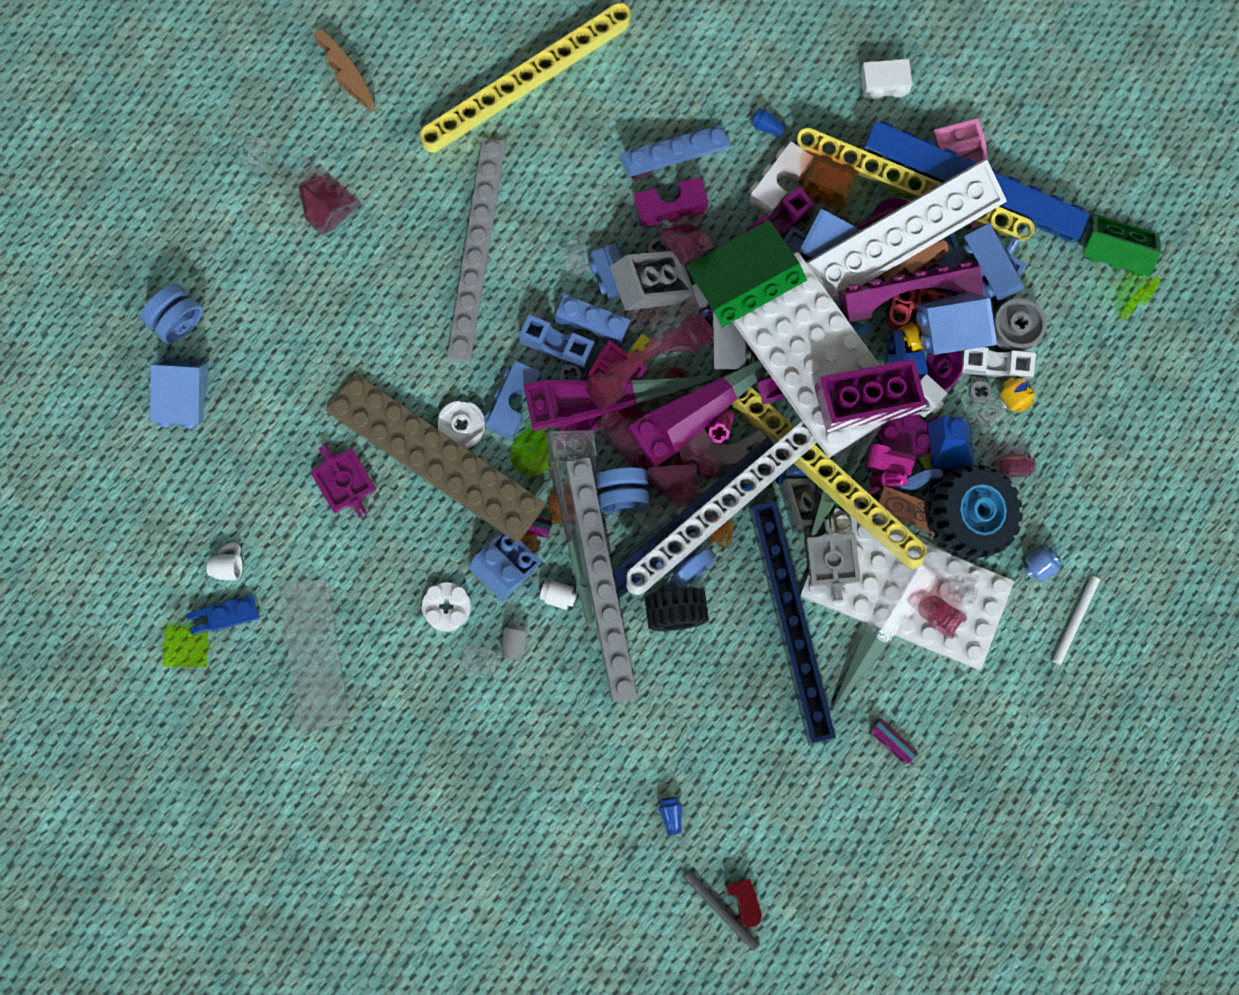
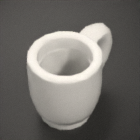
[207,542,242,581]

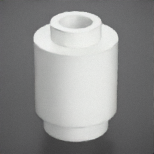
[540,580,577,610]

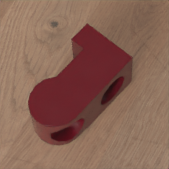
[725,879,762,927]

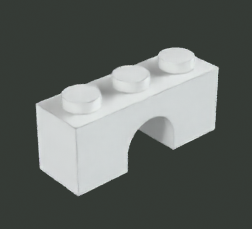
[749,142,814,215]
[960,347,1036,380]

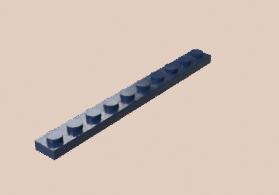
[612,437,784,599]

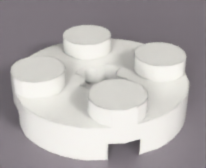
[438,401,485,448]
[422,582,471,632]

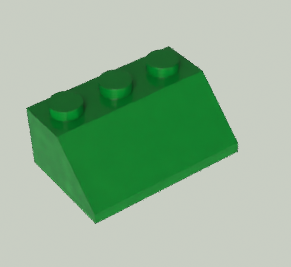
[1083,214,1161,277]

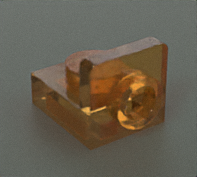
[707,517,735,549]

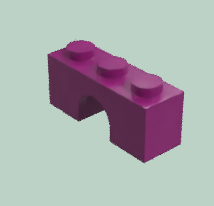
[633,177,709,228]
[746,186,815,237]

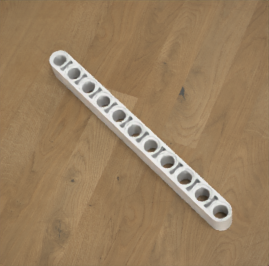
[626,421,817,595]

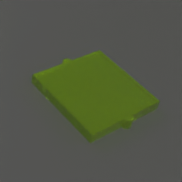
[162,626,210,667]

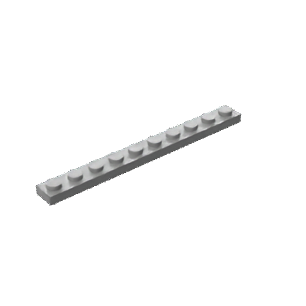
[447,138,506,363]
[565,458,637,703]

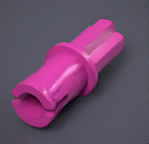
[869,470,908,489]

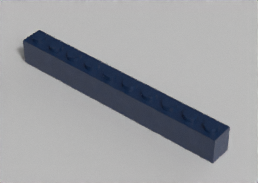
[750,501,836,746]

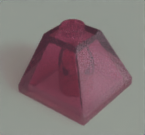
[299,173,361,234]
[658,222,715,269]
[594,407,646,464]
[647,464,697,507]

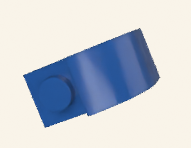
[884,331,928,379]

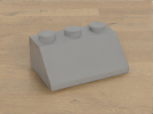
[713,312,753,371]

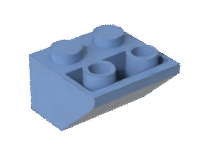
[468,533,542,602]

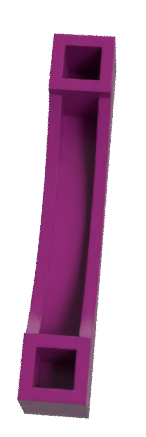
[838,261,984,322]

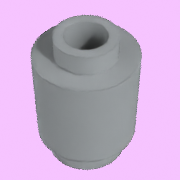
[500,624,528,661]

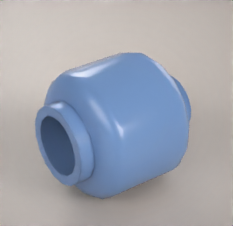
[1024,545,1062,581]

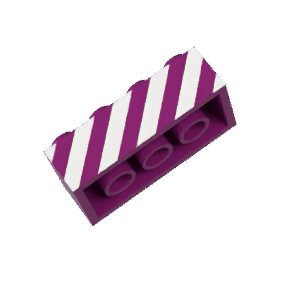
[814,359,927,432]

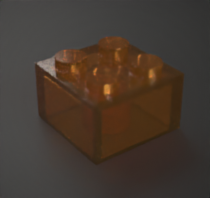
[802,154,859,212]

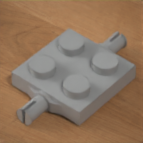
[806,519,861,602]

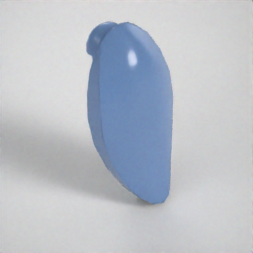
[892,469,943,494]

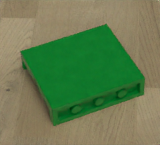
[686,220,808,327]

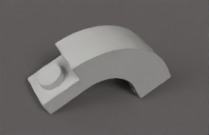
[684,429,765,469]

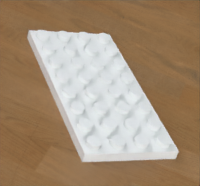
[733,252,888,458]
[800,508,1014,671]

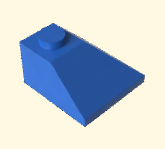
[928,416,974,471]

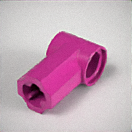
[707,410,734,443]
[865,444,916,477]

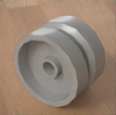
[993,298,1047,352]

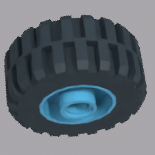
[925,465,1023,559]

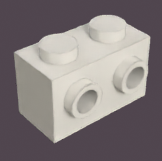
[860,59,912,99]

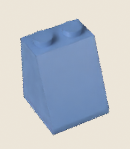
[799,209,861,259]
[916,292,997,355]
[150,358,209,428]

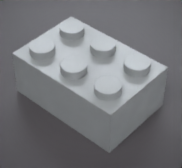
[610,250,694,310]

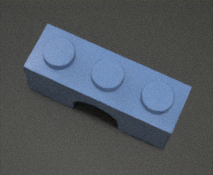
[555,294,630,348]
[519,314,594,371]
[484,361,542,441]

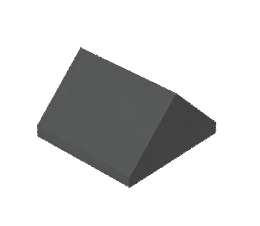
[780,478,827,533]

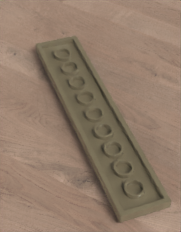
[326,374,546,544]

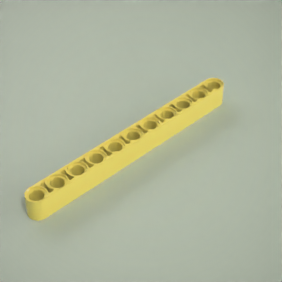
[420,3,630,153]
[797,128,1035,242]
[731,387,927,569]

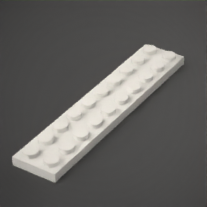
[806,159,1007,301]

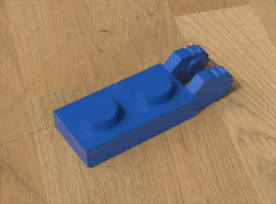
[186,595,259,635]

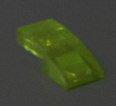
[1118,277,1161,320]

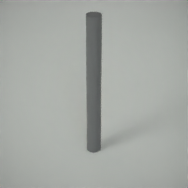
[683,871,760,951]

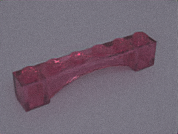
[585,313,714,412]

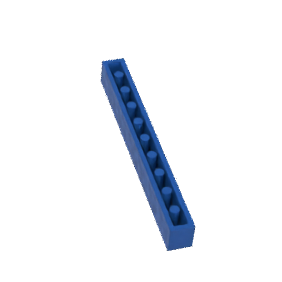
[862,121,1090,243]

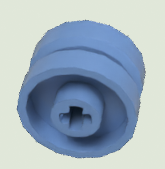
[141,283,203,345]
[595,468,650,513]
[655,532,717,589]

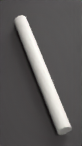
[1052,576,1100,665]

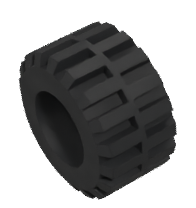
[644,587,709,631]

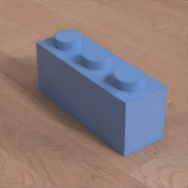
[963,223,1024,302]

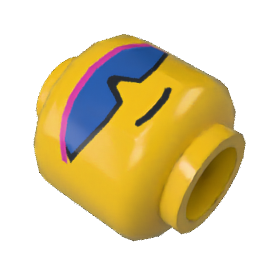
[1000,377,1036,413]

